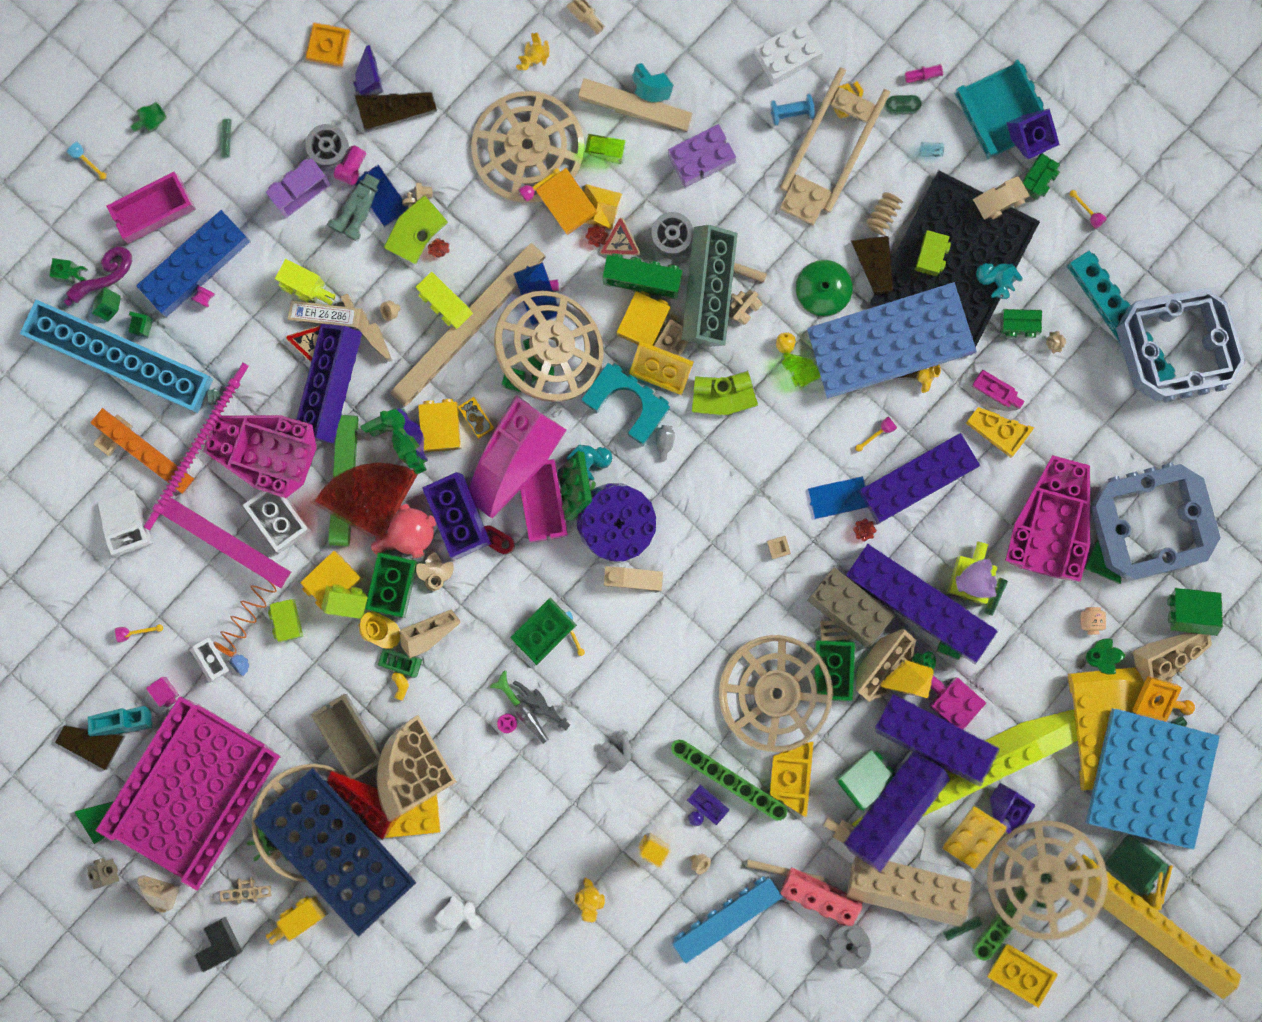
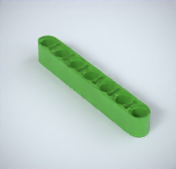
[329,415,358,547]
[671,739,787,821]

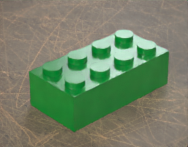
[602,253,683,299]

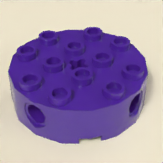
[577,483,656,561]

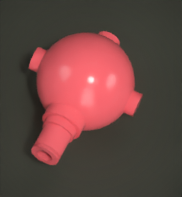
[371,504,436,558]

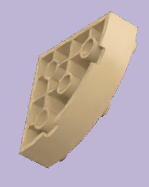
[377,715,457,822]

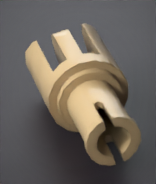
[566,0,606,35]

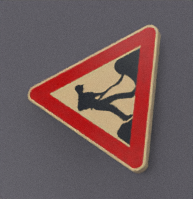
[600,218,640,255]
[286,325,321,362]

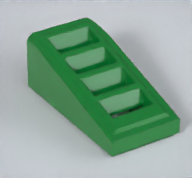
[378,648,422,677]

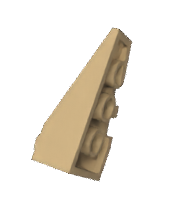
[1133,633,1212,682]
[137,875,180,913]

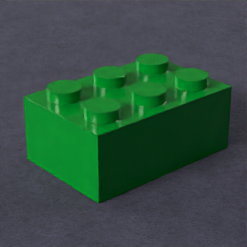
[365,552,418,618]
[813,640,855,701]

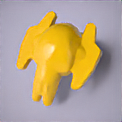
[516,32,550,71]

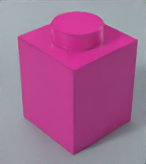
[146,677,179,708]

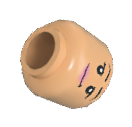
[1080,607,1106,635]

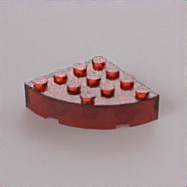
[310,462,418,541]

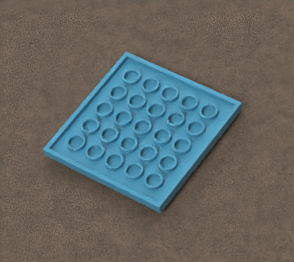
[1085,708,1220,850]

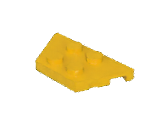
[769,741,814,817]

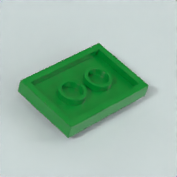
[558,451,592,521]
[510,597,577,666]

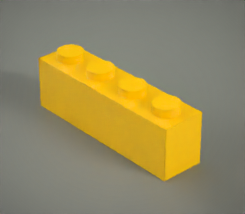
[638,833,671,868]

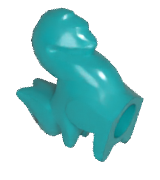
[976,263,1023,299]
[566,444,613,480]

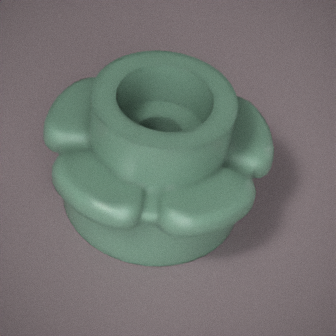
[208,388,221,405]

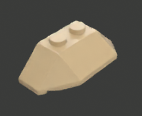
[856,629,916,702]

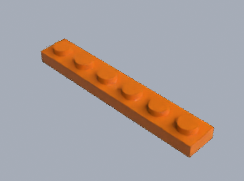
[90,408,195,494]

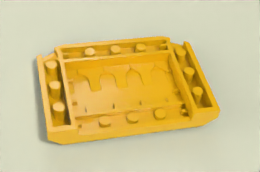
[1068,667,1146,790]

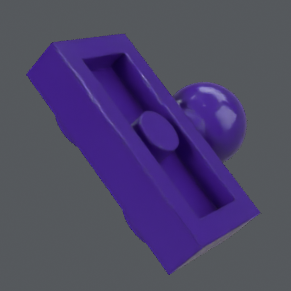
[687,785,730,826]

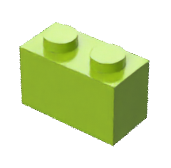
[915,230,951,277]
[321,584,367,619]
[268,599,304,642]

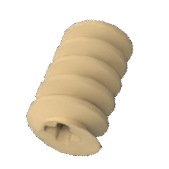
[866,192,903,236]

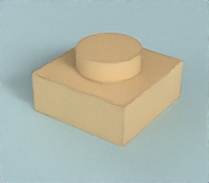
[767,535,791,560]

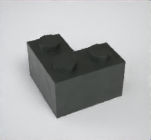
[194,917,243,972]

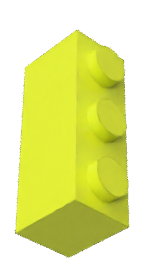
[416,271,473,329]

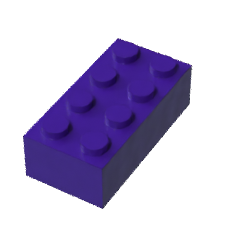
[422,472,491,559]

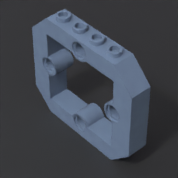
[1116,288,1245,403]
[1090,462,1221,581]

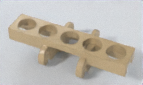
[220,877,272,904]

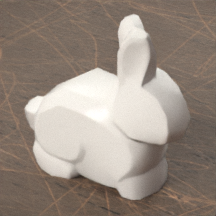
[435,896,482,932]

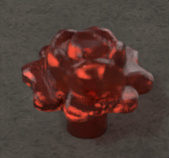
[585,224,608,247]
[428,238,450,258]
[853,518,877,542]

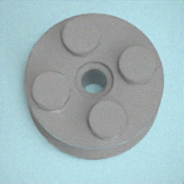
[305,124,350,169]
[651,212,693,257]
[827,924,871,969]

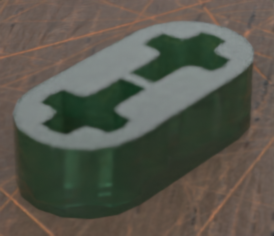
[885,95,922,115]

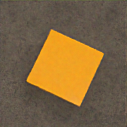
[305,22,351,67]

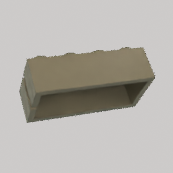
[807,567,895,649]
[311,694,382,780]

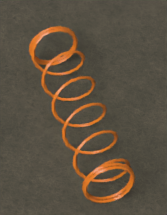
[213,580,277,657]

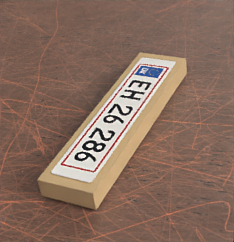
[288,301,361,328]

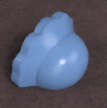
[229,655,249,676]

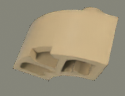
[973,176,1030,220]

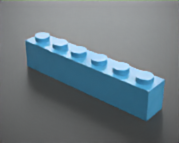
[672,876,783,964]

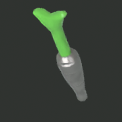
[490,670,549,744]

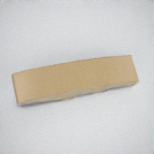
[341,294,393,362]

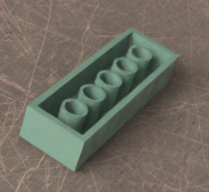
[681,225,738,347]

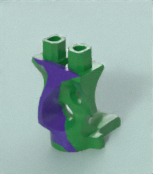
[360,408,428,475]

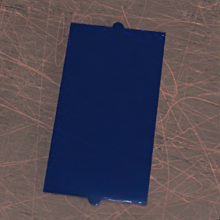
[355,164,408,227]
[513,262,558,326]
[808,476,868,519]

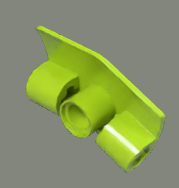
[384,196,448,264]
[692,371,758,415]

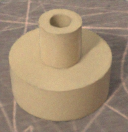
[380,301,400,321]
[690,854,711,875]

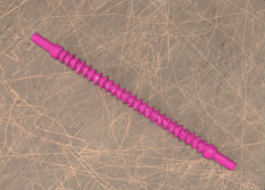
[143,362,249,530]

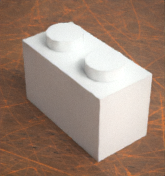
[190,637,229,683]

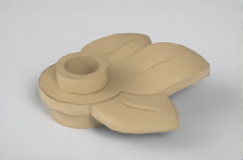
[416,552,454,591]

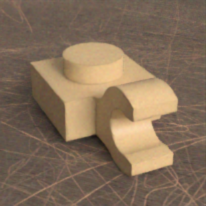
[823,818,855,843]

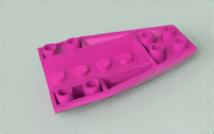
[469,395,567,518]
[203,415,317,498]
[1005,455,1090,582]

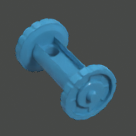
[770,94,815,126]

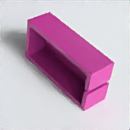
[106,171,196,244]
[520,459,568,543]

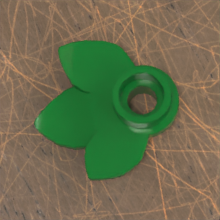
[1086,638,1125,675]

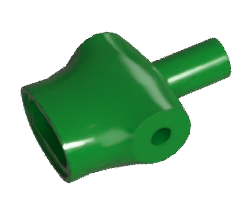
[131,102,167,132]

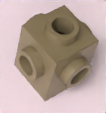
[87,857,119,890]

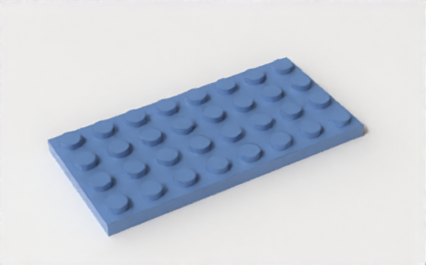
[807,282,977,399]

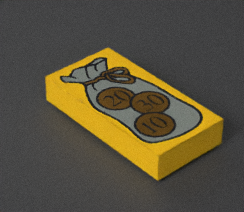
[458,397,495,439]

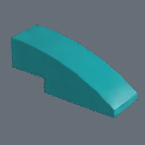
[88,706,152,736]

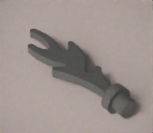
[513,681,570,731]

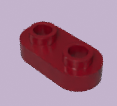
[484,525,515,555]

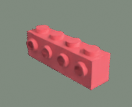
[781,867,862,926]

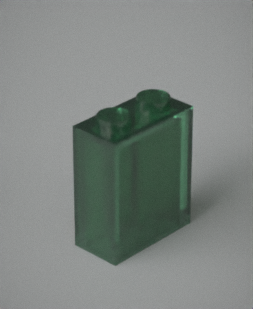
[1104,834,1168,895]

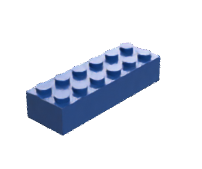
[136,210,251,318]

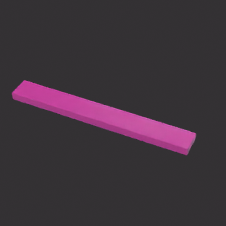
[162,497,291,588]

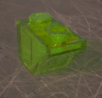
[585,134,626,164]
[781,352,821,390]

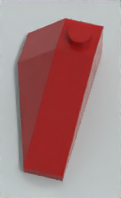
[327,771,401,840]

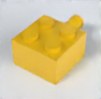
[265,895,328,945]

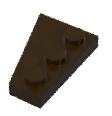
[851,236,893,295]
[55,725,125,770]

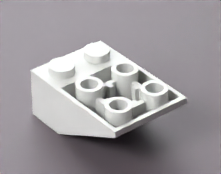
[98,490,153,556]

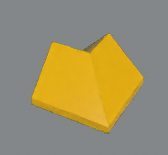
[584,184,622,230]
[880,660,934,698]

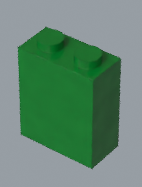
[1167,588,1223,636]

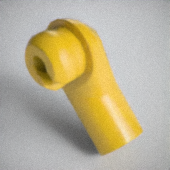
[392,672,409,701]

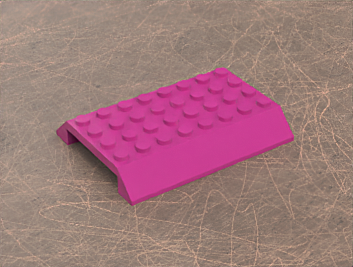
[96,696,280,891]

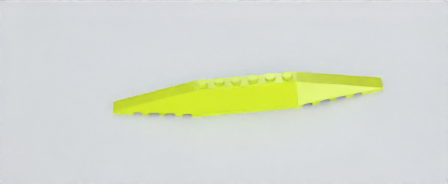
[852,709,1077,827]

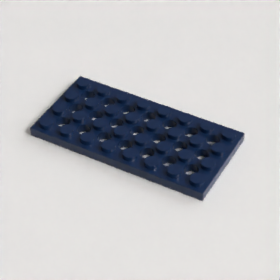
[253,767,417,937]

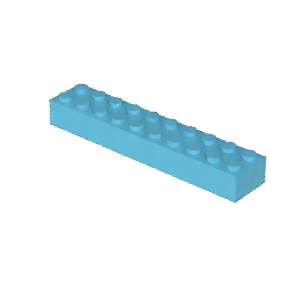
[20,299,214,413]

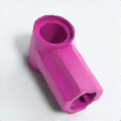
[334,145,367,185]

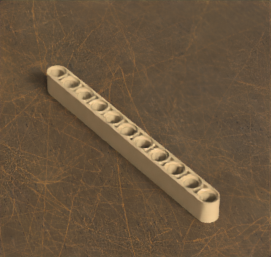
[391,243,546,407]

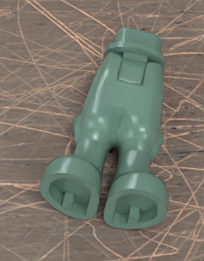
[327,174,379,242]

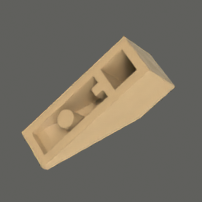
[604,566,663,591]
[400,609,460,658]

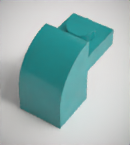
[632,63,674,102]

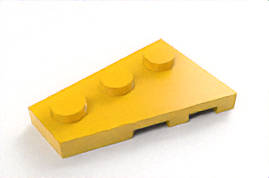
[966,407,1035,458]

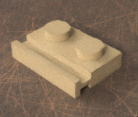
[654,319,689,356]

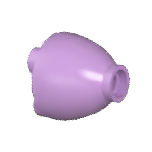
[956,559,997,598]

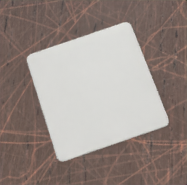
[920,827,957,868]

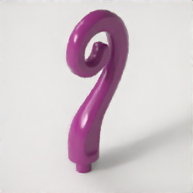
[63,246,132,306]

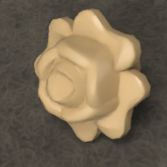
[1046,331,1066,353]

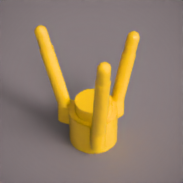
[1139,865,1173,910]

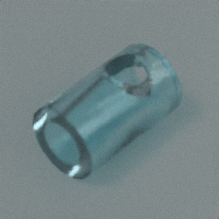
[919,142,944,157]

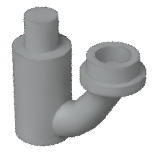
[600,729,631,771]

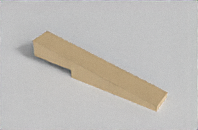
[578,78,693,132]

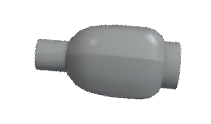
[656,425,675,460]

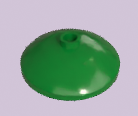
[796,260,853,317]

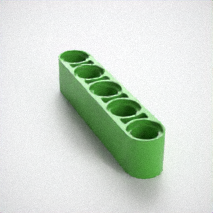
[972,886,1033,961]

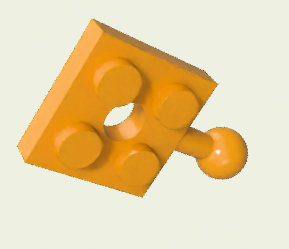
[1132,676,1195,722]

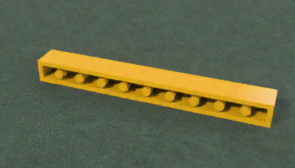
[1069,854,1242,999]

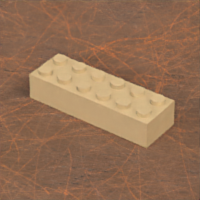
[846,856,971,927]

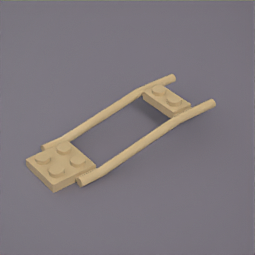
[780,67,890,226]

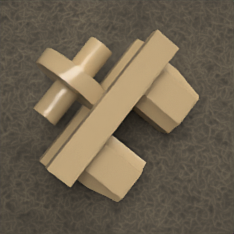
[402,183,432,208]
[729,290,762,325]

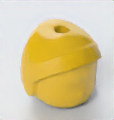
[776,332,796,354]

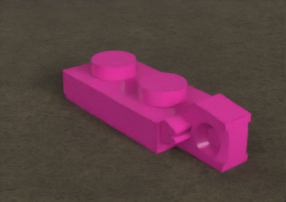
[972,369,1025,409]

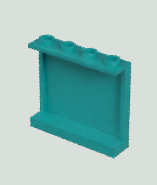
[954,59,1044,159]

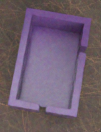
[668,124,736,188]
[266,158,331,218]

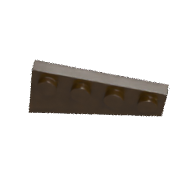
[354,92,438,132]

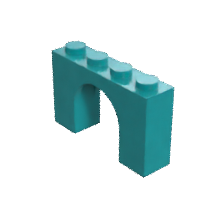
[581,363,670,446]

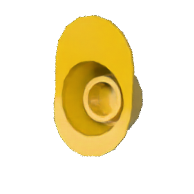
[358,611,400,649]

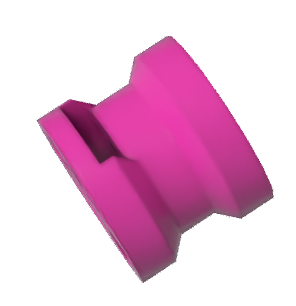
[191,285,215,308]
[497,714,517,733]

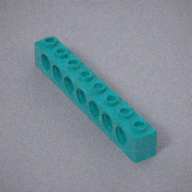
[1066,250,1176,382]

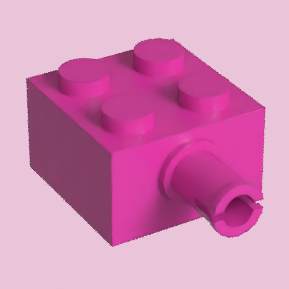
[929,675,987,730]

